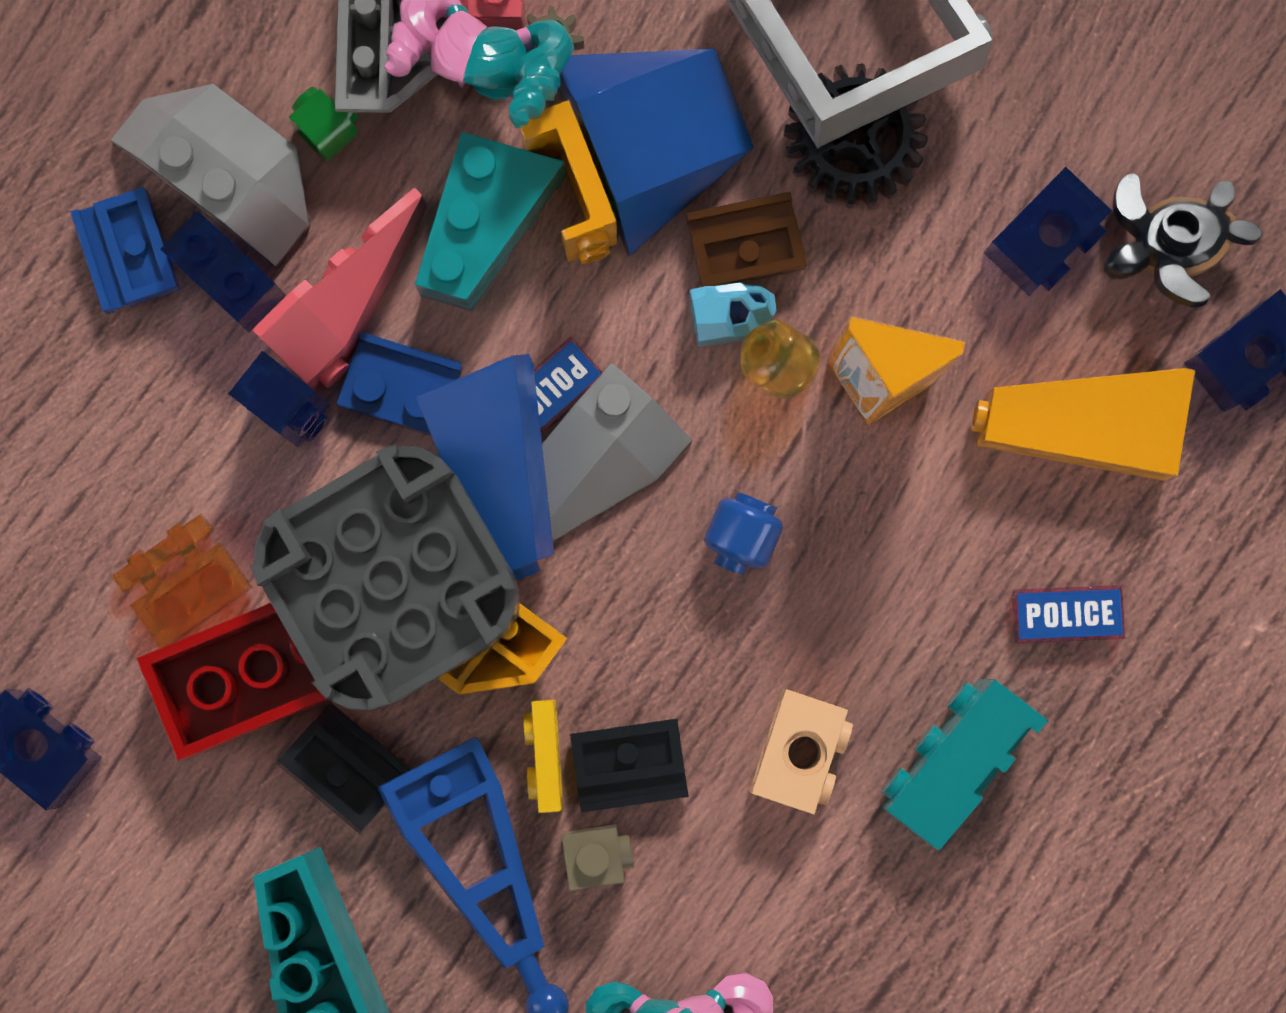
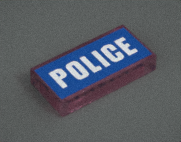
[534,336,603,435]
[1012,585,1125,644]

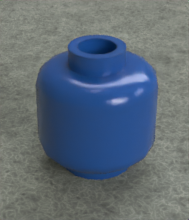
[704,491,783,575]

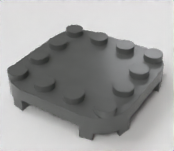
[250,444,520,710]

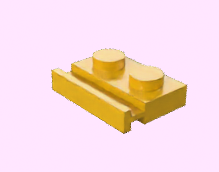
[524,699,563,813]

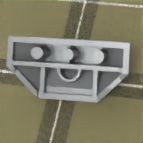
[335,0,447,113]
[111,84,310,268]

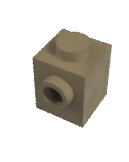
[562,823,634,891]

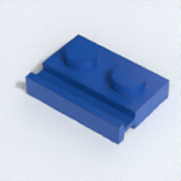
[70,187,181,314]
[337,332,464,436]

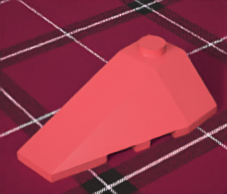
[252,188,427,391]

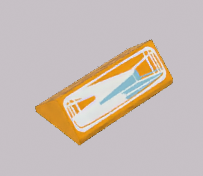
[828,317,965,426]

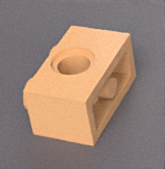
[749,689,853,814]

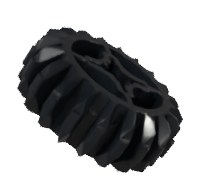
[783,63,928,208]

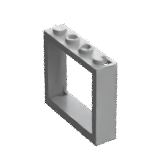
[725,0,992,148]

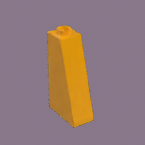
[971,368,1195,481]

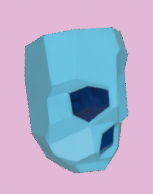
[689,283,777,347]

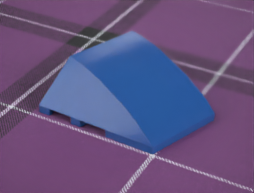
[559,48,754,256]

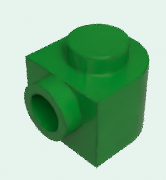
[289,87,359,162]

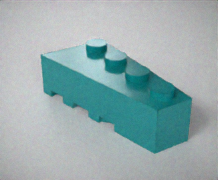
[253,846,390,1013]

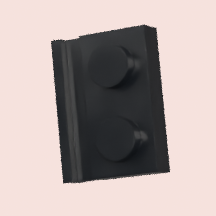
[277,702,410,834]
[570,718,689,813]

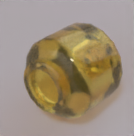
[740,320,820,399]

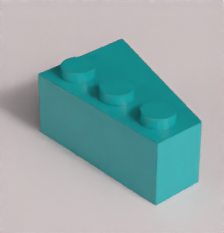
[414,132,567,311]
[881,679,1049,851]

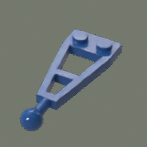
[377,737,569,1013]

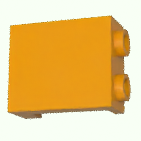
[519,100,617,264]

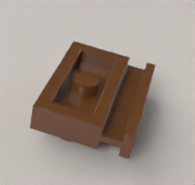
[686,191,807,287]

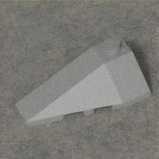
[542,363,692,541]

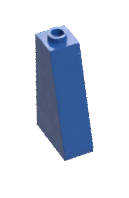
[416,354,554,581]

